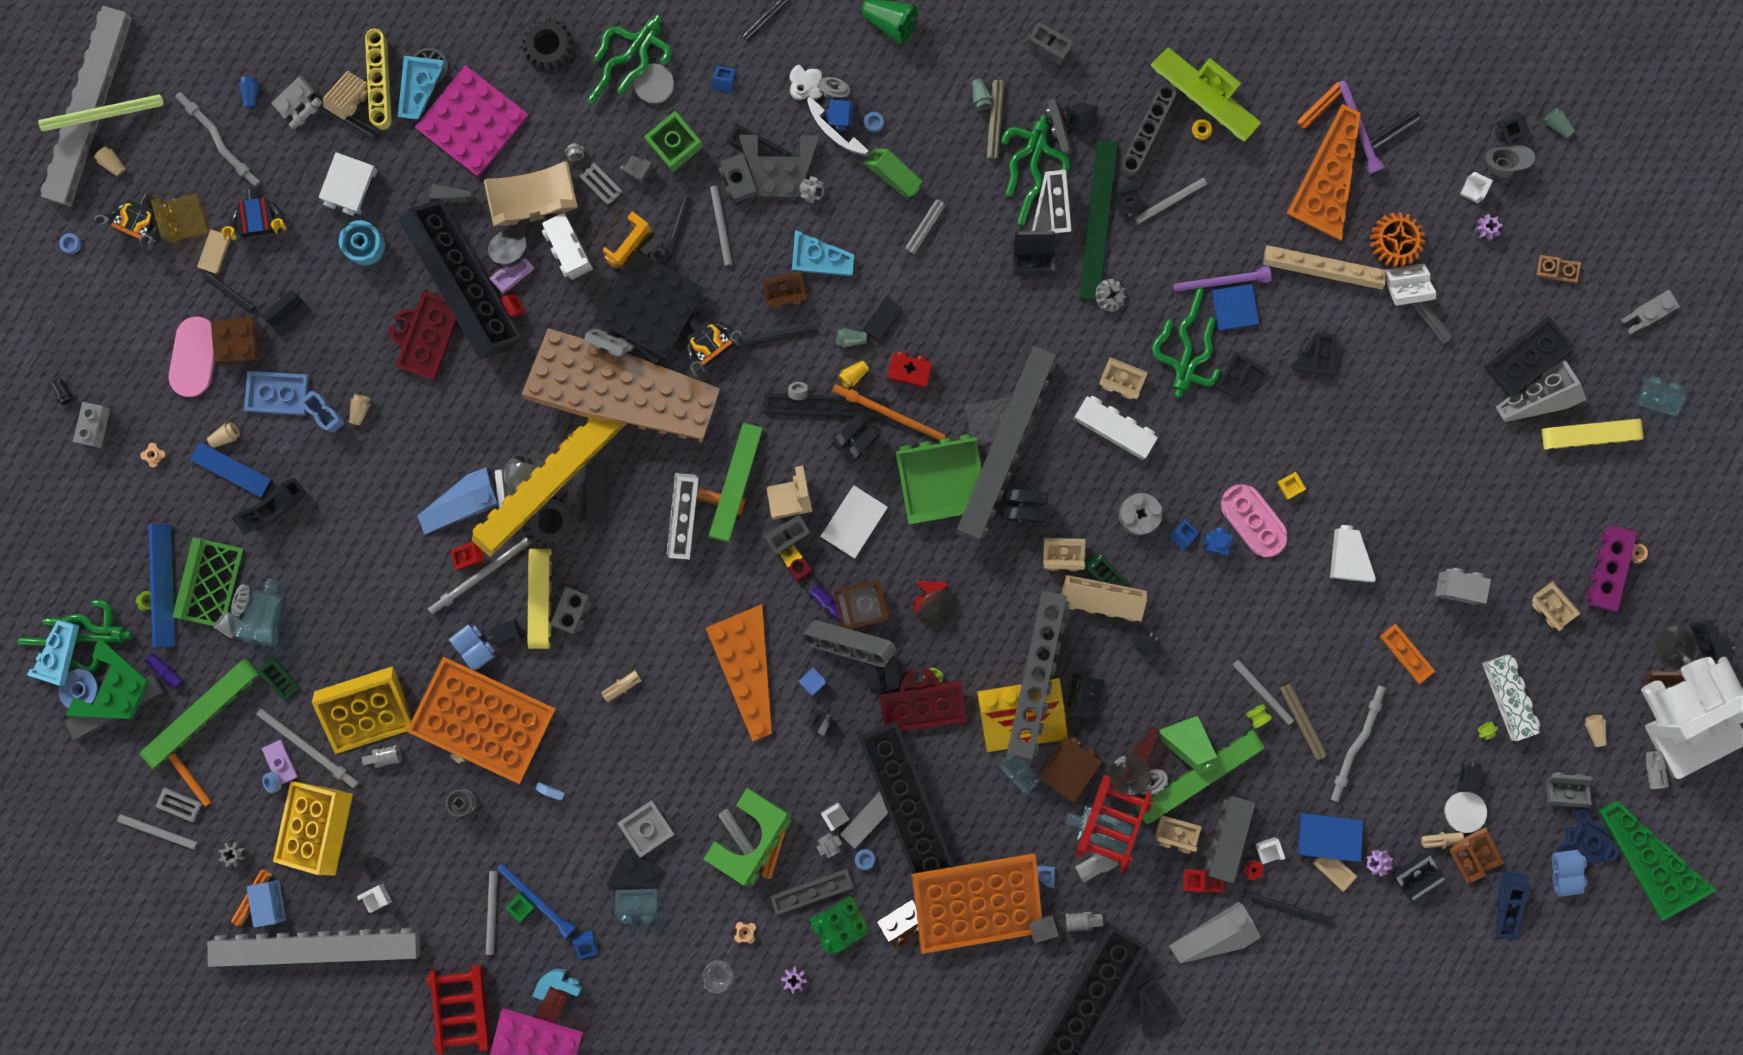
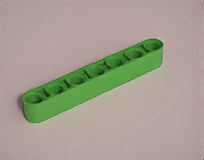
[139,659,260,770]
[1135,730,1265,824]

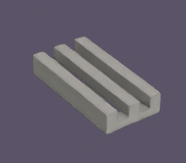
[580,163,622,206]
[155,787,202,823]

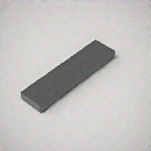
[770,868,854,916]

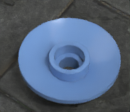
[59,669,98,708]

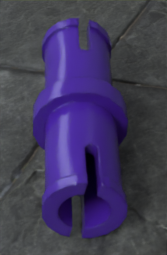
[808,584,840,621]
[144,652,184,690]

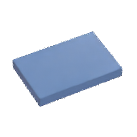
[244,371,310,416]

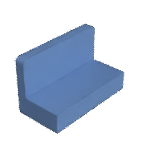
[247,880,286,927]

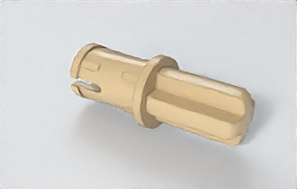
[602,670,642,702]
[1421,832,1464,849]

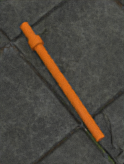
[832,384,946,441]

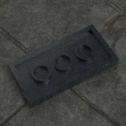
[1484,316,1575,398]

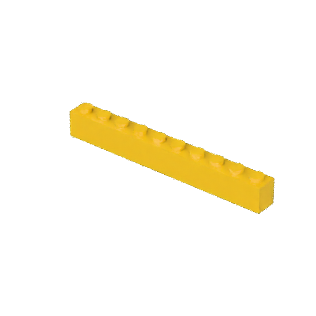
[472,418,625,557]

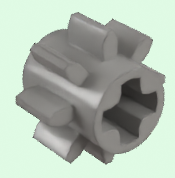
[799,176,824,203]
[816,832,842,858]
[219,842,246,867]

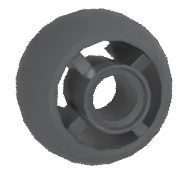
[504,455,546,493]

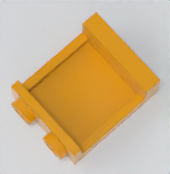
[602,211,652,269]

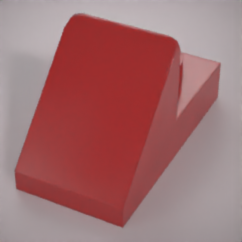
[451,541,485,570]
[912,581,947,614]

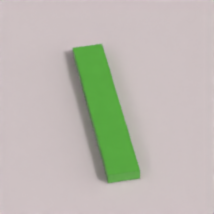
[709,423,763,543]

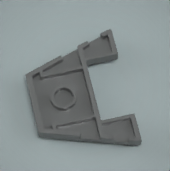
[739,135,818,197]

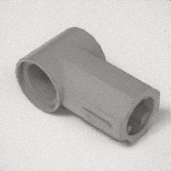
[1075,845,1119,882]

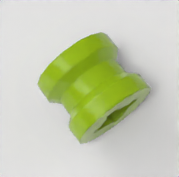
[1246,704,1272,728]

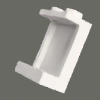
[319,153,378,216]

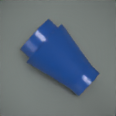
[238,77,259,107]

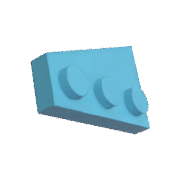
[398,56,446,120]
[792,230,854,276]
[27,620,79,686]

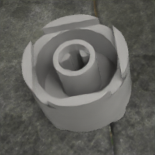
[1118,493,1162,536]

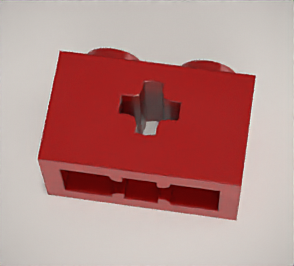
[887,351,932,389]

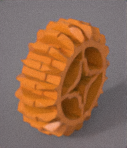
[1369,212,1425,267]

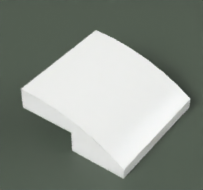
[1385,263,1436,306]

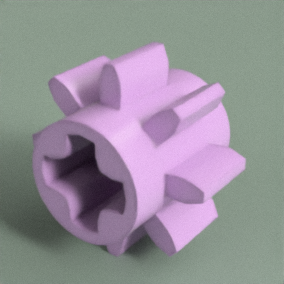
[1475,214,1503,241]
[1367,850,1393,876]
[781,966,807,994]

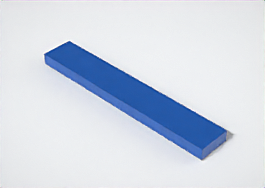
[148,524,175,647]

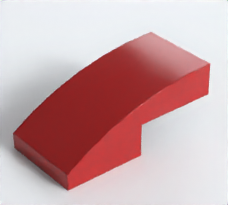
[1183,869,1224,893]

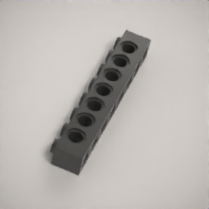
[1007,591,1070,760]

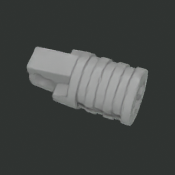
[362,745,402,768]
[1646,751,1669,789]
[1065,912,1103,932]

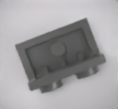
[1546,772,1593,808]

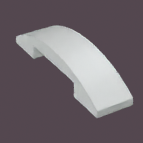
[807,97,871,157]

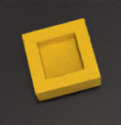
[1277,472,1306,500]

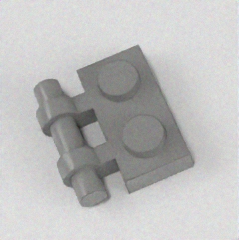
[272,76,322,130]
[584,329,634,356]

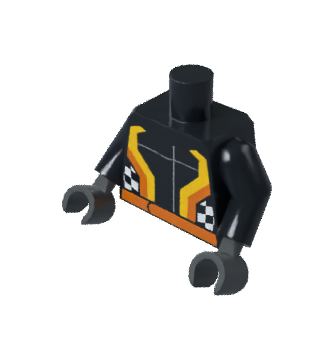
[94,193,162,250]
[686,317,745,376]

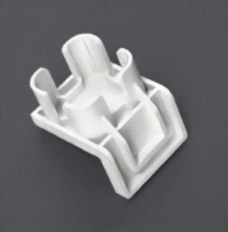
[1641,657,1743,779]

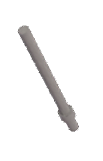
[428,538,531,615]
[256,708,359,789]

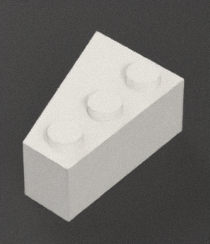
[1032,170,1071,233]
[542,213,593,280]

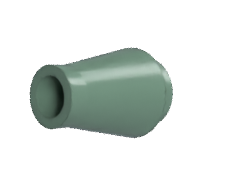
[971,79,993,111]
[1544,108,1575,138]
[836,328,867,348]

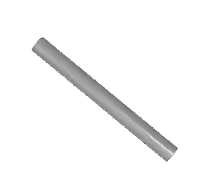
[1134,178,1207,225]
[710,186,733,266]
[1232,660,1294,725]
[117,814,198,850]
[486,871,498,955]

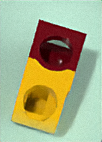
[779,544,813,583]

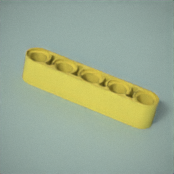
[365,28,392,130]
[1541,419,1644,450]
[528,549,552,649]

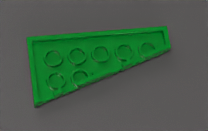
[1598,801,1717,921]

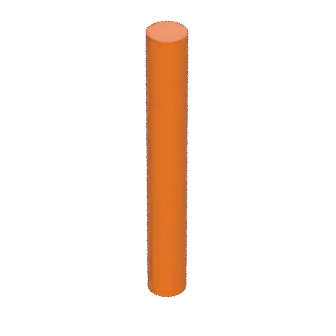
[168,753,212,807]

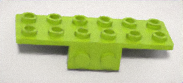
[1151,48,1261,141]

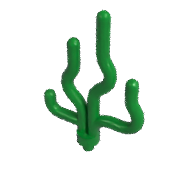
[587,15,672,105]
[1001,115,1070,226]
[1152,288,1221,398]
[17,599,132,673]

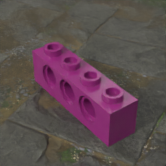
[1586,526,1637,612]

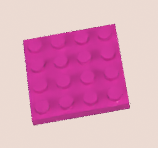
[415,65,529,178]
[490,1008,583,1055]

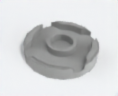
[634,64,674,105]

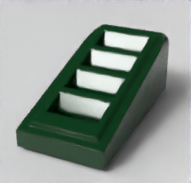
[1085,553,1129,587]
[257,655,301,701]

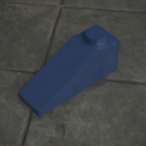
[1495,872,1530,939]

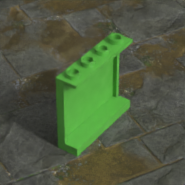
[895,434,982,524]

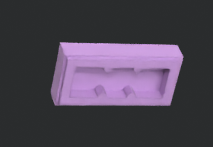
[489,258,534,295]
[261,740,299,785]

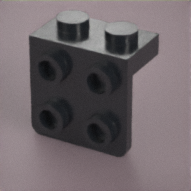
[1013,230,1056,276]

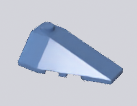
[418,467,498,535]

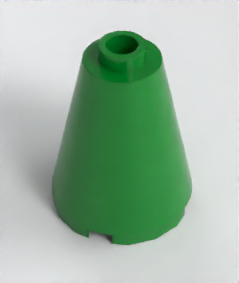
[861,0,919,44]

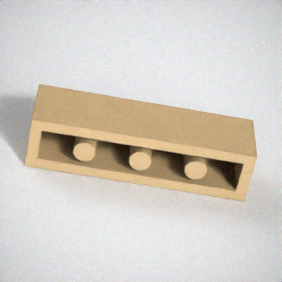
[1061,575,1147,622]

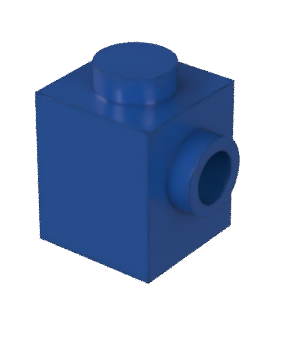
[826,100,854,131]
[1203,528,1233,556]

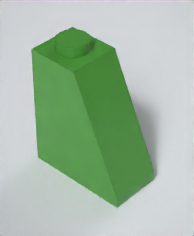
[863,148,923,197]
[1159,716,1218,773]

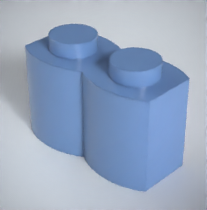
[301,391,344,433]
[449,624,496,671]
[1552,850,1587,897]

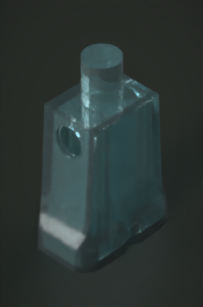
[233,578,284,647]
[1065,806,1135,855]

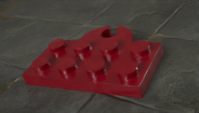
[389,291,457,381]
[880,667,966,731]

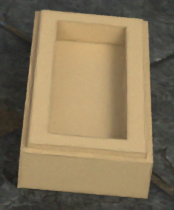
[197,229,231,274]
[1312,857,1357,892]

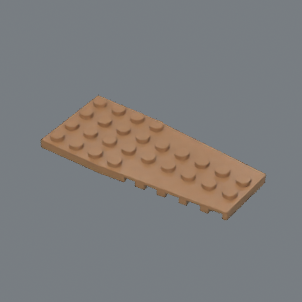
[522,328,720,442]

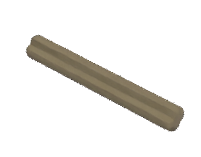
[987,80,1004,160]
[1281,684,1327,760]

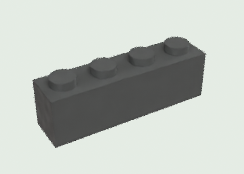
[1205,796,1255,883]

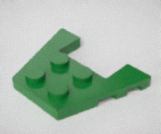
[66,640,149,719]

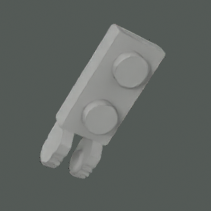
[1621,290,1680,334]

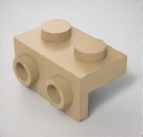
[1099,357,1147,399]
[1043,538,1086,572]
[1532,581,1580,631]
[1154,815,1201,854]

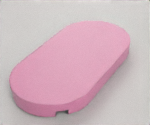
[169,317,214,397]
[1221,484,1287,557]

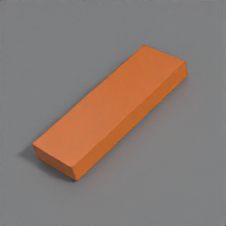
[1379,624,1436,684]

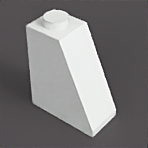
[1330,525,1375,583]

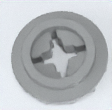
[818,77,850,100]
[1096,279,1126,312]
[231,584,250,617]
[1136,769,1169,797]

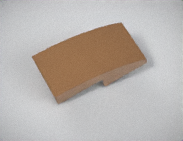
[1536,255,1581,284]

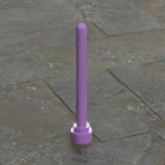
[1339,81,1385,174]
[1173,266,1271,291]

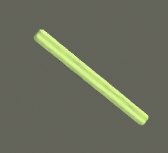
[38,95,164,131]

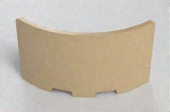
[484,162,577,226]

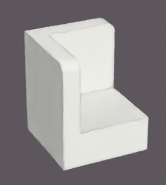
[1460,172,1493,203]
[821,802,849,832]
[1255,837,1285,864]
[357,884,392,913]

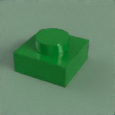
[505,892,535,922]

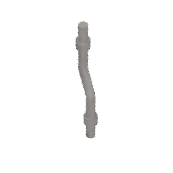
[175,92,260,187]
[1331,685,1386,802]

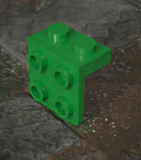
[809,897,869,955]

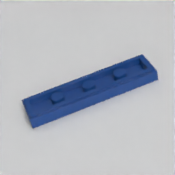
[190,442,272,498]

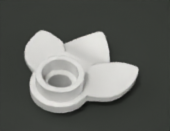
[790,65,824,100]

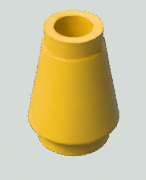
[838,361,869,389]

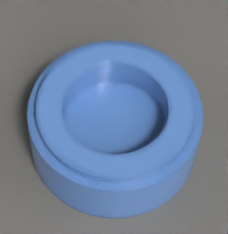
[864,112,884,133]
[59,233,82,254]
[262,771,281,793]
[855,849,876,870]

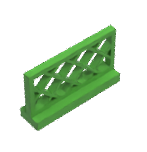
[173,537,244,626]

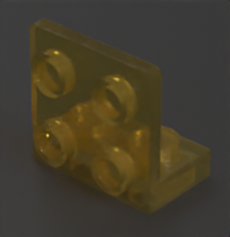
[151,193,208,243]

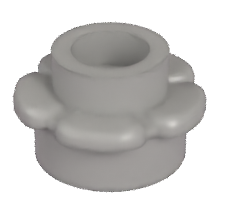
[565,143,585,161]

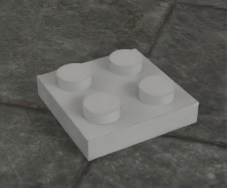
[617,800,675,857]

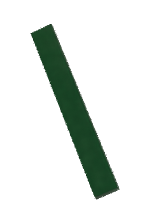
[1078,139,1117,301]

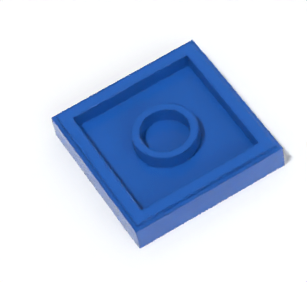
[1211,284,1259,331]

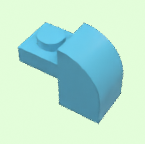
[533,969,583,1004]

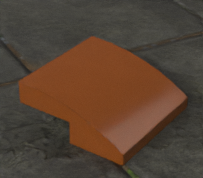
[1449,827,1504,884]

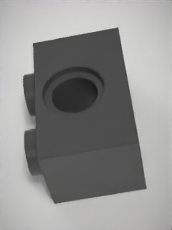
[718,153,757,203]

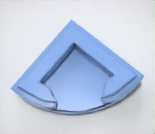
[535,782,564,800]

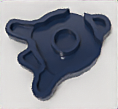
[1556,808,1618,864]

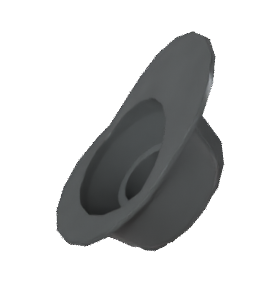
[1486,145,1535,178]

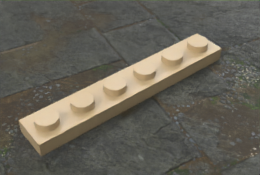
[1263,245,1385,290]

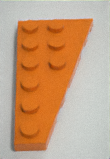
[1286,104,1361,241]
[706,604,772,741]

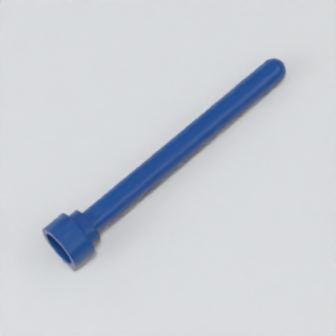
[498,864,577,939]

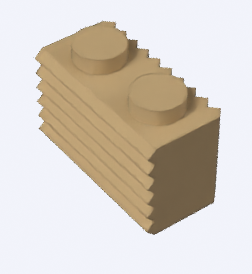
[323,71,368,120]

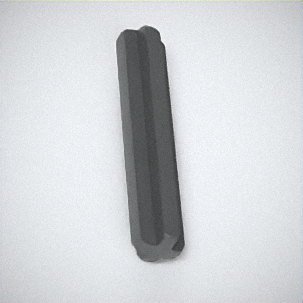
[1411,301,1452,344]

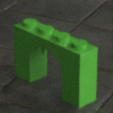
[704,788,792,886]

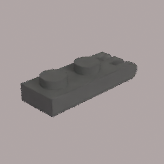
[1046,98,1072,155]

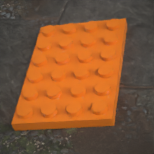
[406,657,556,784]
[912,853,1042,954]

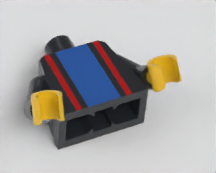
[221,188,287,240]

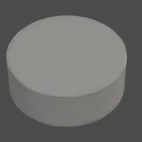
[788,382,808,400]

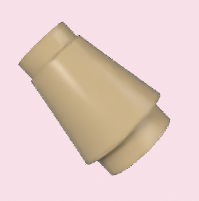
[94,147,126,177]
[349,394,371,425]
[207,422,240,448]
[1584,715,1607,747]

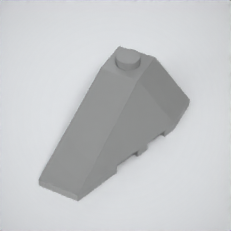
[1496,359,1586,422]
[1169,902,1261,964]

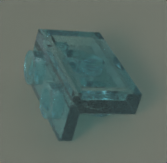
[1636,376,1687,416]
[615,889,658,923]

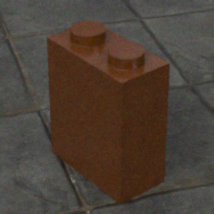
[1037,737,1102,803]

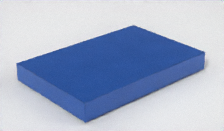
[1298,813,1363,862]

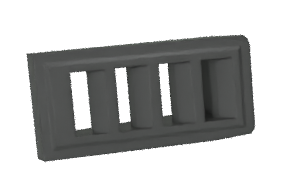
[429,184,475,204]

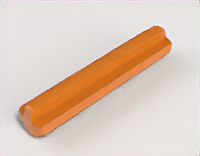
[1297,82,1342,129]
[761,830,785,879]
[231,870,272,927]

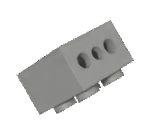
[1435,568,1491,605]

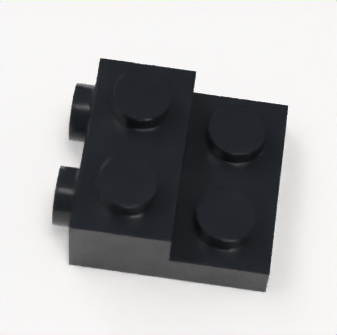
[1689,620,1736,664]

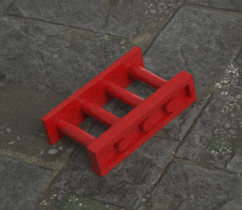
[1075,775,1153,873]
[427,964,491,1055]

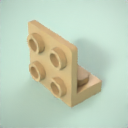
[767,466,812,520]

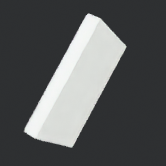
[820,485,888,559]

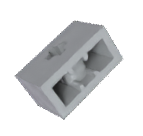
[73,402,110,448]

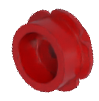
[1243,860,1264,881]

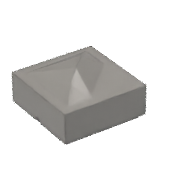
[213,610,243,639]

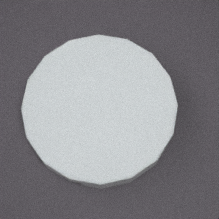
[1444,791,1487,833]

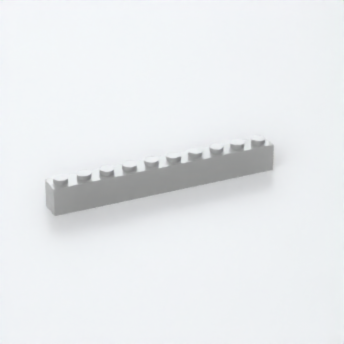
[41,6,132,207]
[207,928,420,967]

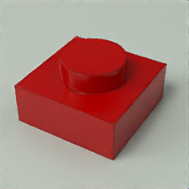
[501,295,526,317]

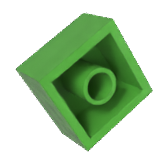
[644,111,703,173]

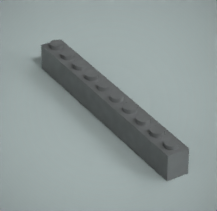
[956,345,1057,543]

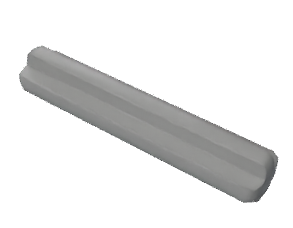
[906,199,945,254]
[719,809,755,855]

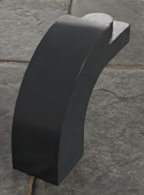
[232,477,307,535]

